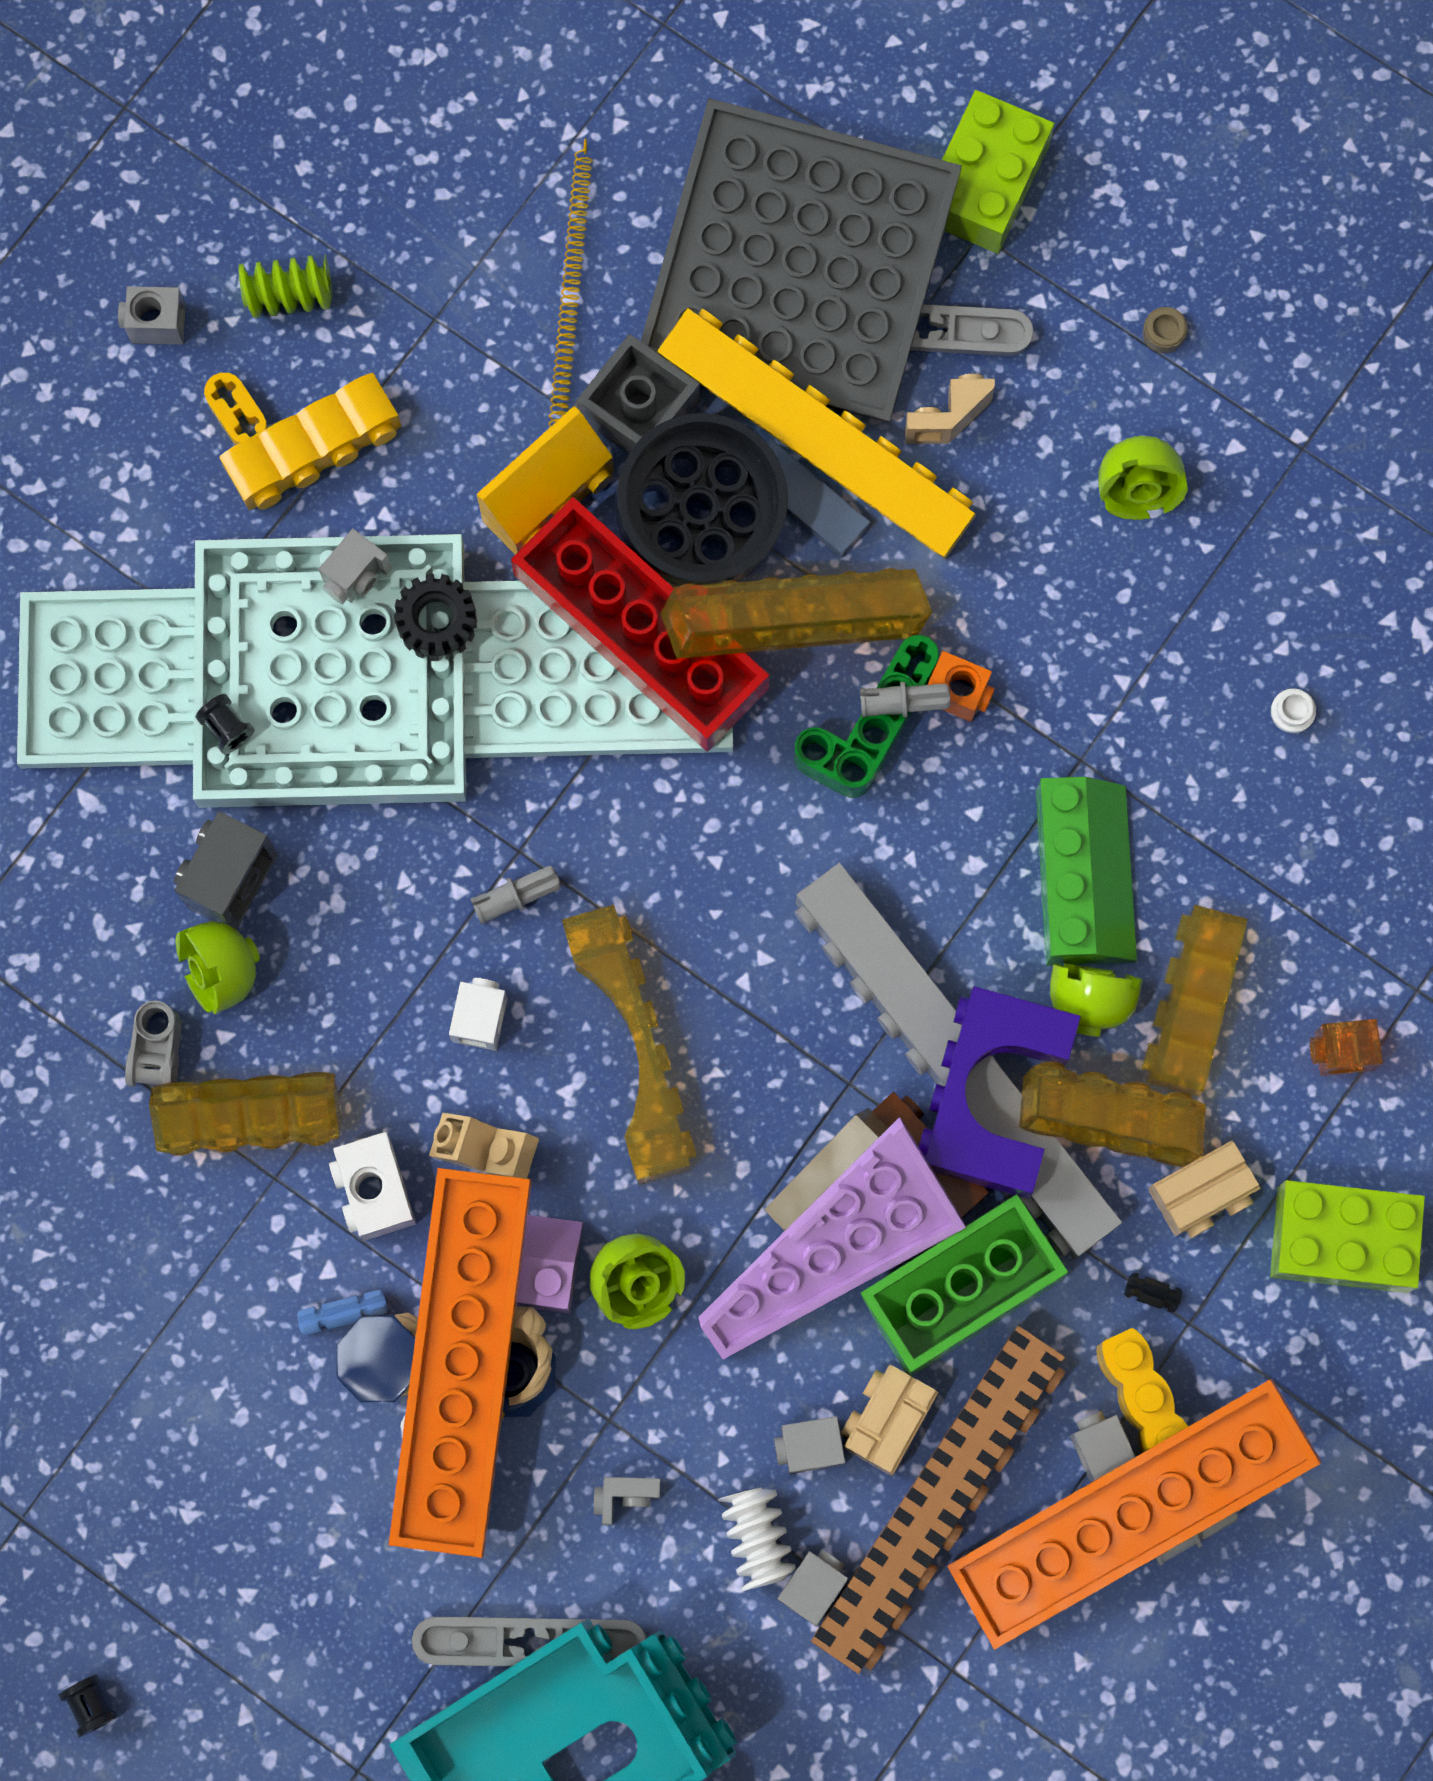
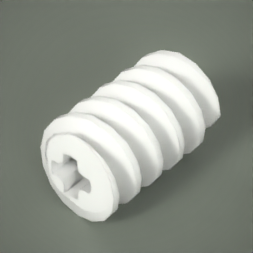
[718,1487,796,1592]

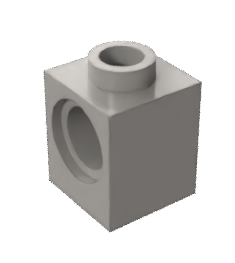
[118,286,186,345]
[1070,1411,1135,1483]
[774,1416,845,1474]
[777,1549,848,1626]

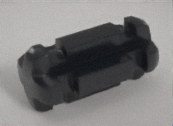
[1124,1273,1182,1313]

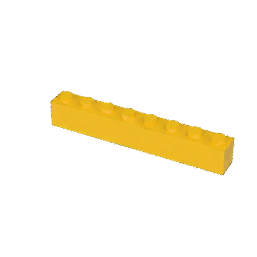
[657,308,976,559]

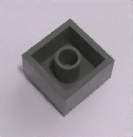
[576,334,700,454]
[174,811,278,929]

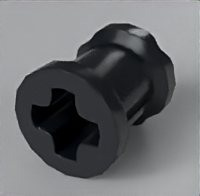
[195,694,255,754]
[58,1674,117,1738]

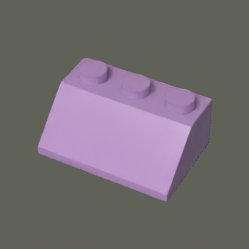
[516,1215,583,1314]

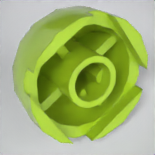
[1098,436,1188,520]
[175,921,260,1014]
[1050,963,1143,1037]
[590,1233,685,1330]

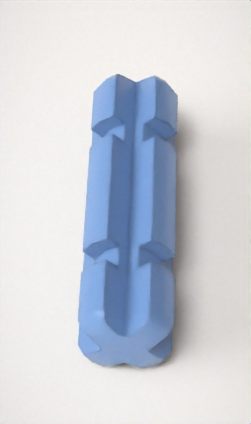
[297,1290,388,1335]

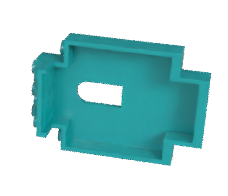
[389,1619,737,1781]

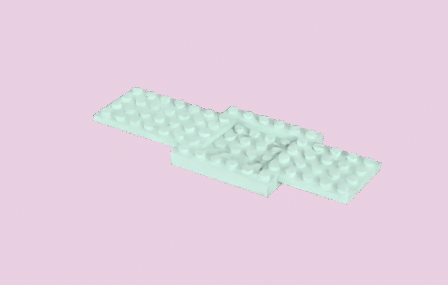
[17,534,733,808]

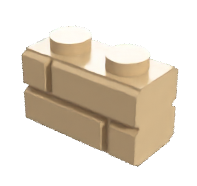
[1148,1141,1260,1238]
[840,1364,938,1476]

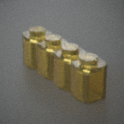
[1141,905,1247,1097]
[1019,1062,1206,1167]
[149,1072,341,1156]

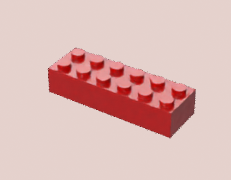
[511,497,769,752]

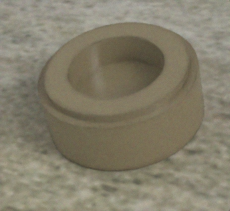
[1142,307,1188,353]

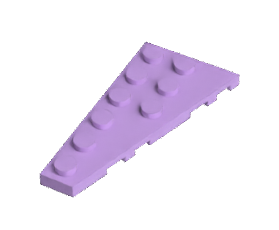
[698,1117,966,1359]

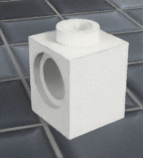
[449,978,508,1051]

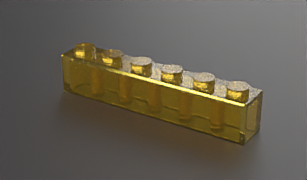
[660,568,933,659]

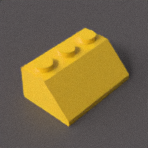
[477,406,614,554]

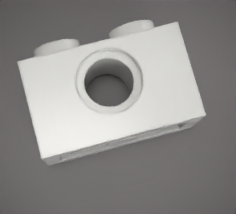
[329,1132,416,1241]

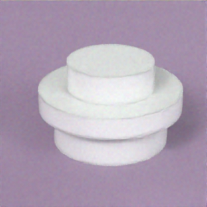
[1271,689,1316,733]

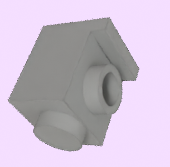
[319,528,392,605]

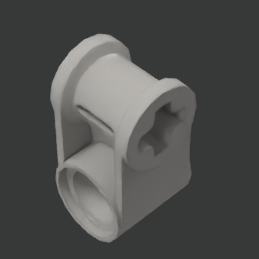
[125,1000,182,1091]

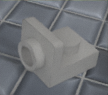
[594,1477,661,1525]

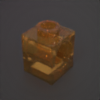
[1309,1019,1383,1076]

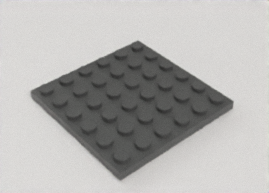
[641,98,962,423]

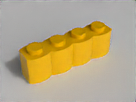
[219,373,401,510]
[1096,1328,1188,1453]

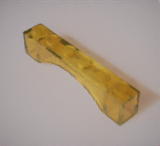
[562,905,697,1186]

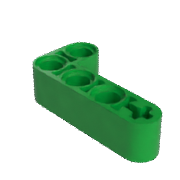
[794,635,939,798]

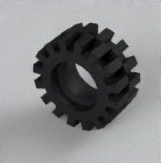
[394,573,477,661]

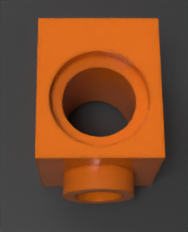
[928,651,995,722]

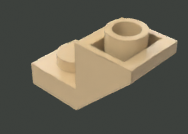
[905,374,995,444]
[429,1113,539,1179]

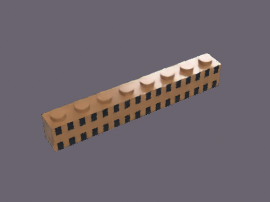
[810,1326,1066,1674]

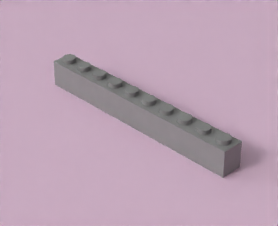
[794,862,1122,1261]

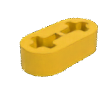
[204,373,268,445]

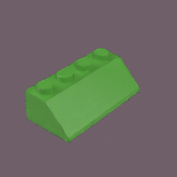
[1036,777,1137,966]
[860,1194,1068,1376]

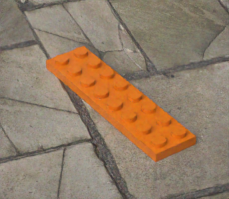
[388,1168,532,1558]
[947,1379,1322,1650]

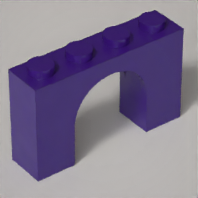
[918,986,1081,1199]

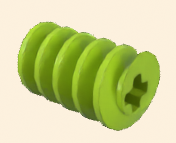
[238,254,332,318]

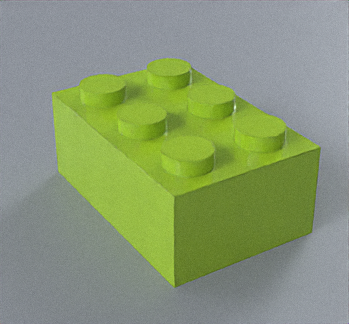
[942,89,1055,254]
[1270,1180,1425,1293]

